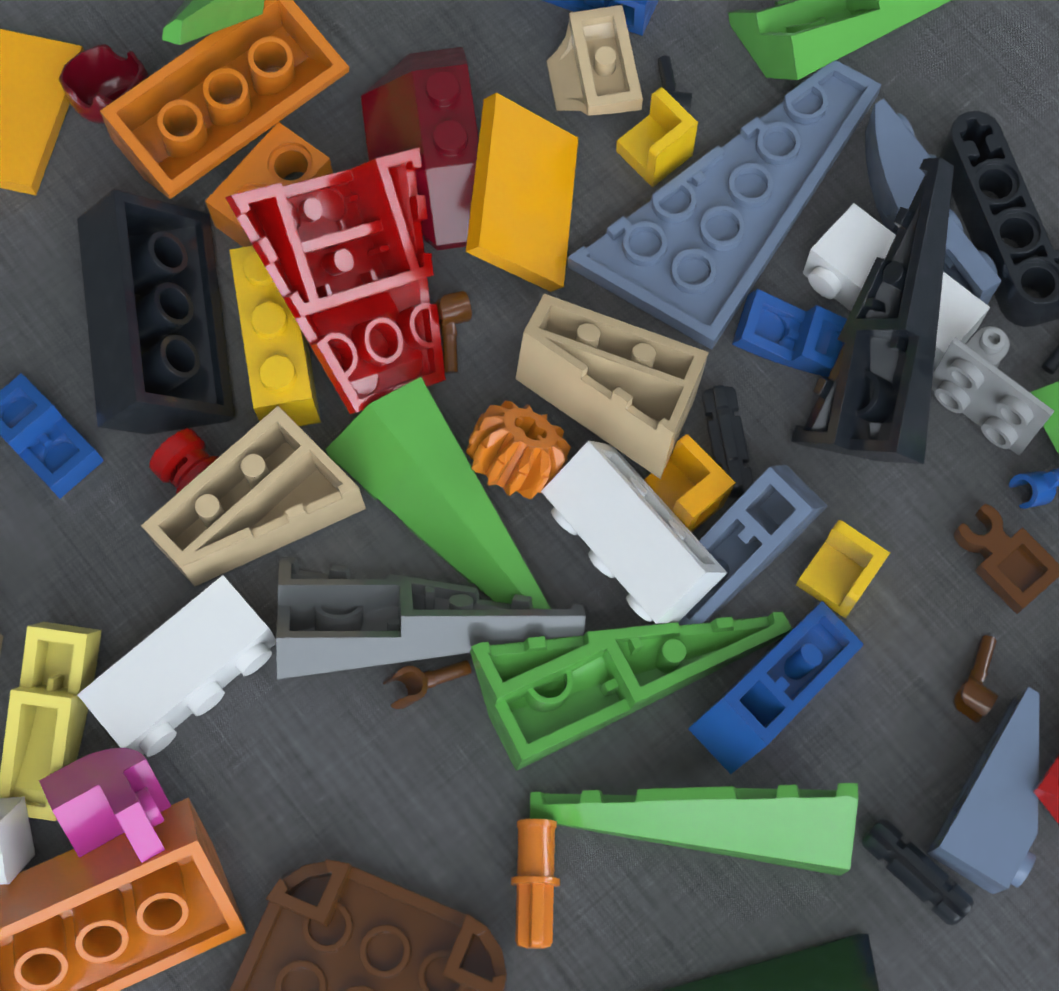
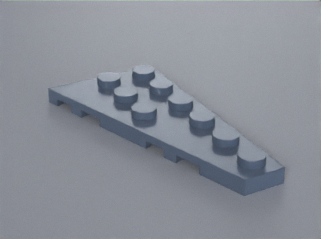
[567,60,882,350]

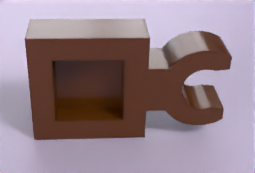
[953,504,1059,614]

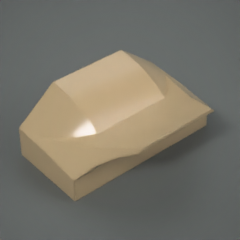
[547,5,643,116]

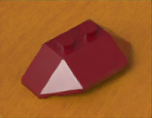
[360,47,479,251]

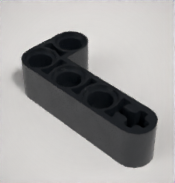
[940,111,1059,327]

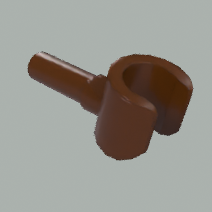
[435,291,472,374]
[953,635,999,723]
[383,660,471,709]

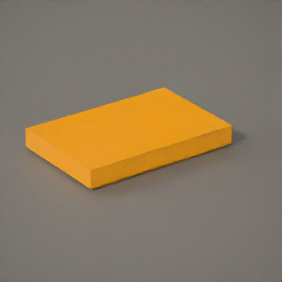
[0,29,85,196]
[466,92,578,292]

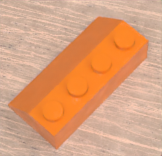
[100,0,349,199]
[0,797,247,991]

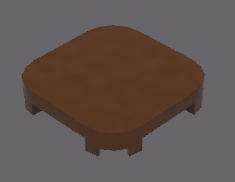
[229,859,508,991]

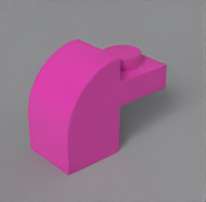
[39,748,171,863]

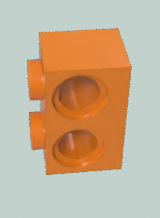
[205,122,333,247]

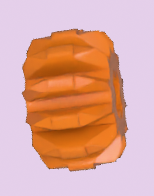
[466,400,571,500]

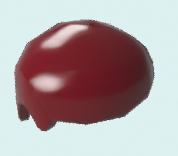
[59,44,150,124]

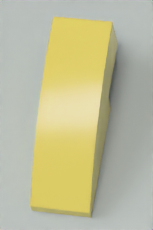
[0,622,102,821]

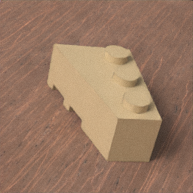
[515,294,709,479]
[141,406,366,586]

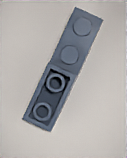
[865,98,1001,305]

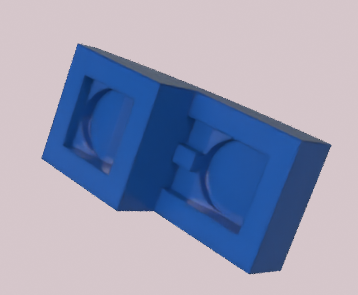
[732,289,847,377]
[0,373,104,499]

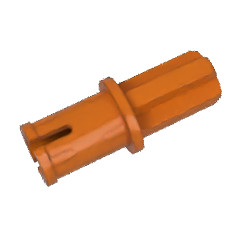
[511,819,560,949]

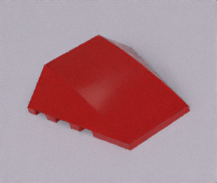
[226,147,446,414]

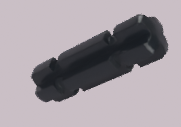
[702,385,754,498]
[861,819,974,926]

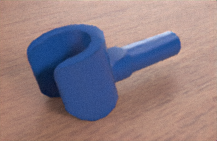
[1009,468,1059,509]

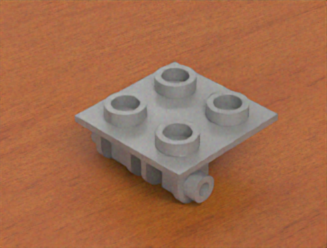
[932,326,1054,456]

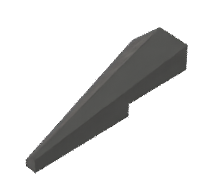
[276,557,586,680]

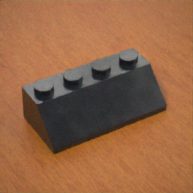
[77,189,235,435]

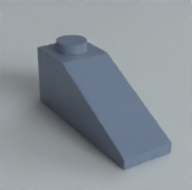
[679,465,828,625]
[926,687,1040,895]

